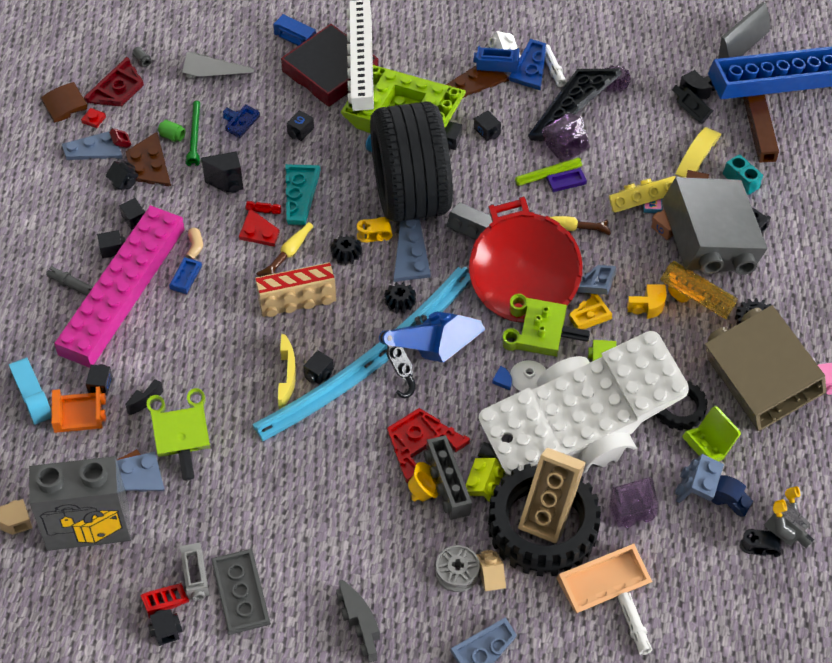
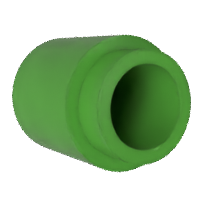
[158,120,186,142]

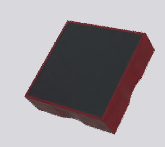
[281,24,378,107]

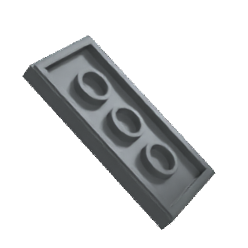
[211,549,271,635]

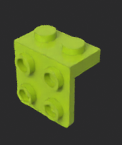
[682,406,741,462]

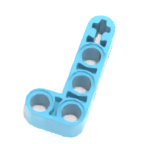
[8,357,52,425]

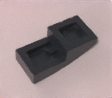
[125,379,163,415]

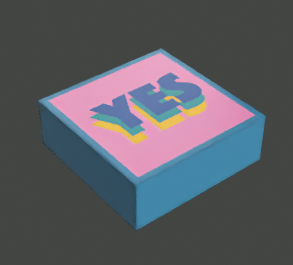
[643,199,662,213]

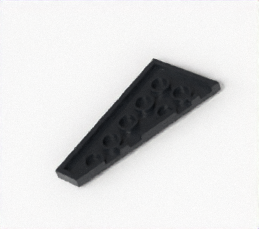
[528,68,622,141]

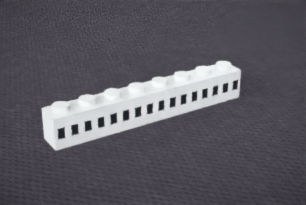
[347,0,374,111]

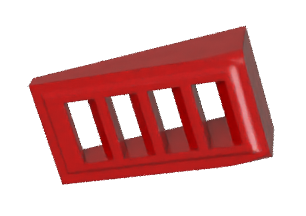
[140,583,189,618]

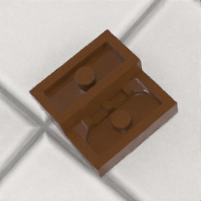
[41,82,87,123]

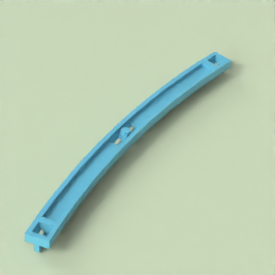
[253,266,471,441]

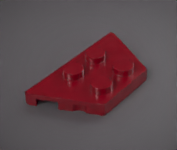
[84,57,144,106]

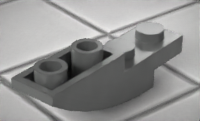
[336,580,380,663]

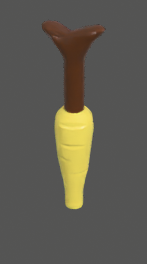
[550,216,611,235]
[256,222,313,277]

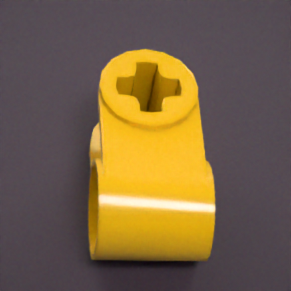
[357,217,393,243]

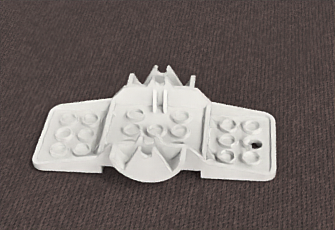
[479,331,689,477]

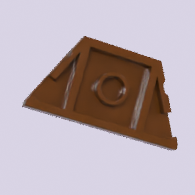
[126,132,171,187]

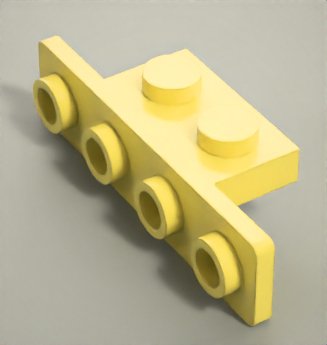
[609,176,676,213]

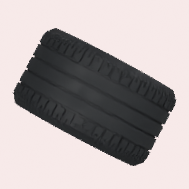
[370,101,453,222]

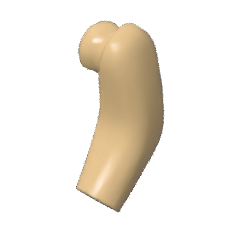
[186,227,203,260]

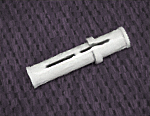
[545,45,567,88]
[618,592,652,655]

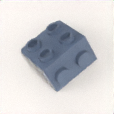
[675,454,724,503]

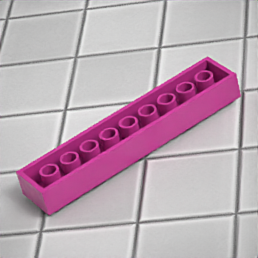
[54,205,185,368]

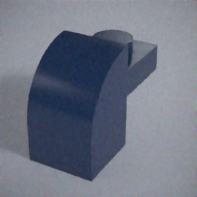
[711,475,753,517]

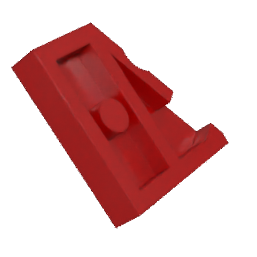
[239,209,280,247]

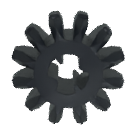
[330,234,362,266]
[384,282,416,314]

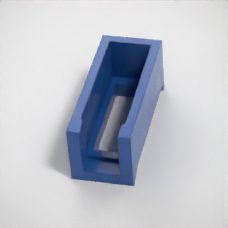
[273,14,316,46]
[473,46,519,73]

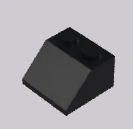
[201,151,243,193]

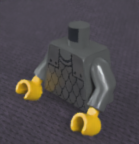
[764,486,814,548]

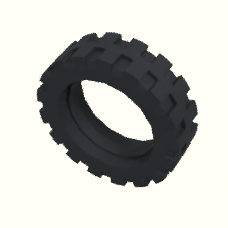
[655,381,708,431]

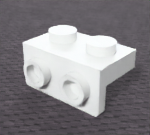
[488,31,521,58]

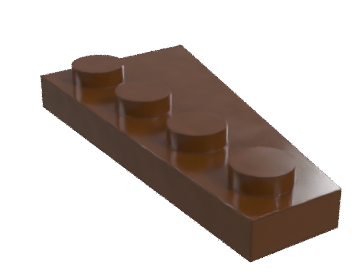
[446,66,509,98]

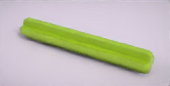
[515,158,582,186]

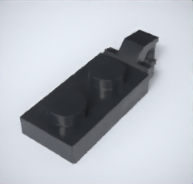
[672,85,714,124]

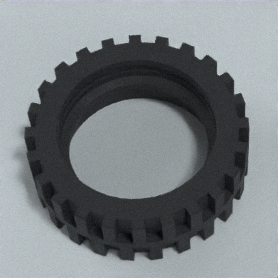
[488,463,601,577]

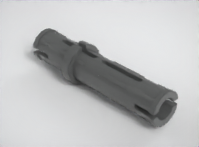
[46,266,93,296]

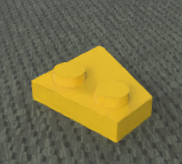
[569,294,612,330]

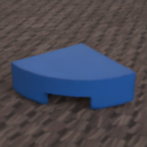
[492,366,512,390]

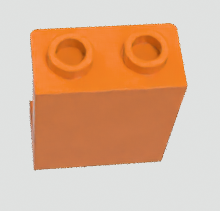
[51,386,106,433]

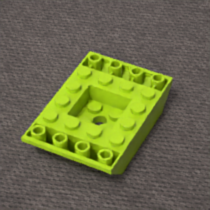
[341,65,466,133]

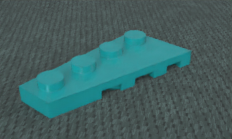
[285,164,321,225]

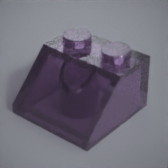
[609,477,659,528]

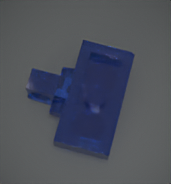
[223,104,260,138]

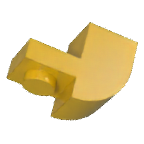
[627,284,667,319]

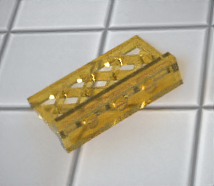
[660,260,738,319]

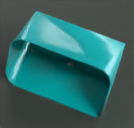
[722,154,763,195]

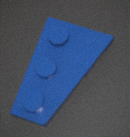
[509,39,546,91]

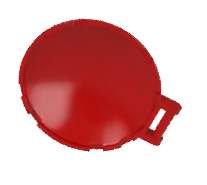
[469,196,583,323]

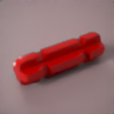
[245,201,281,214]

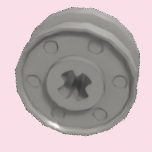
[435,545,480,592]

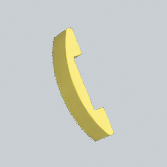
[675,127,721,178]
[278,334,296,409]

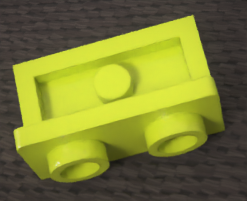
[465,458,504,502]

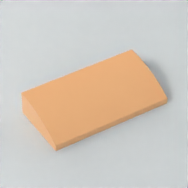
[556,544,652,614]

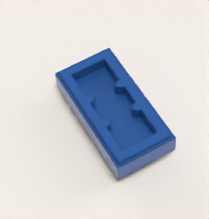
[169,257,202,294]

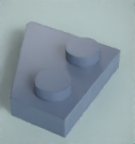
[577,265,617,295]

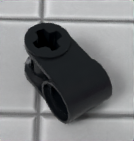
[740,529,781,557]

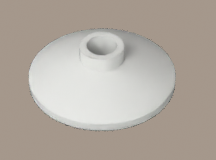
[510,360,546,391]

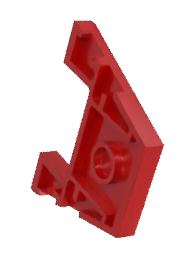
[387,408,470,484]

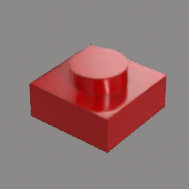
[81,108,106,128]

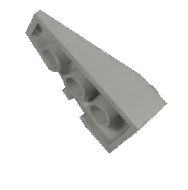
[182,51,255,79]

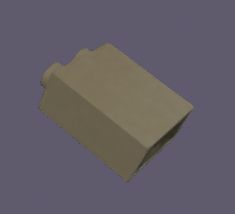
[705,305,827,431]

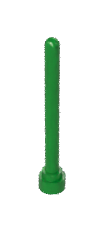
[185,100,200,166]

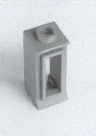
[180,542,209,600]

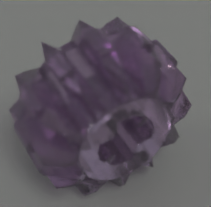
[605,64,631,93]

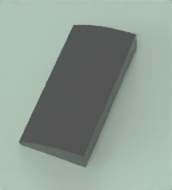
[718,2,770,59]

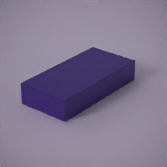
[547,168,587,192]

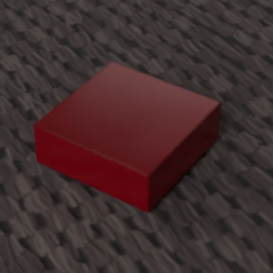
[109,128,132,148]

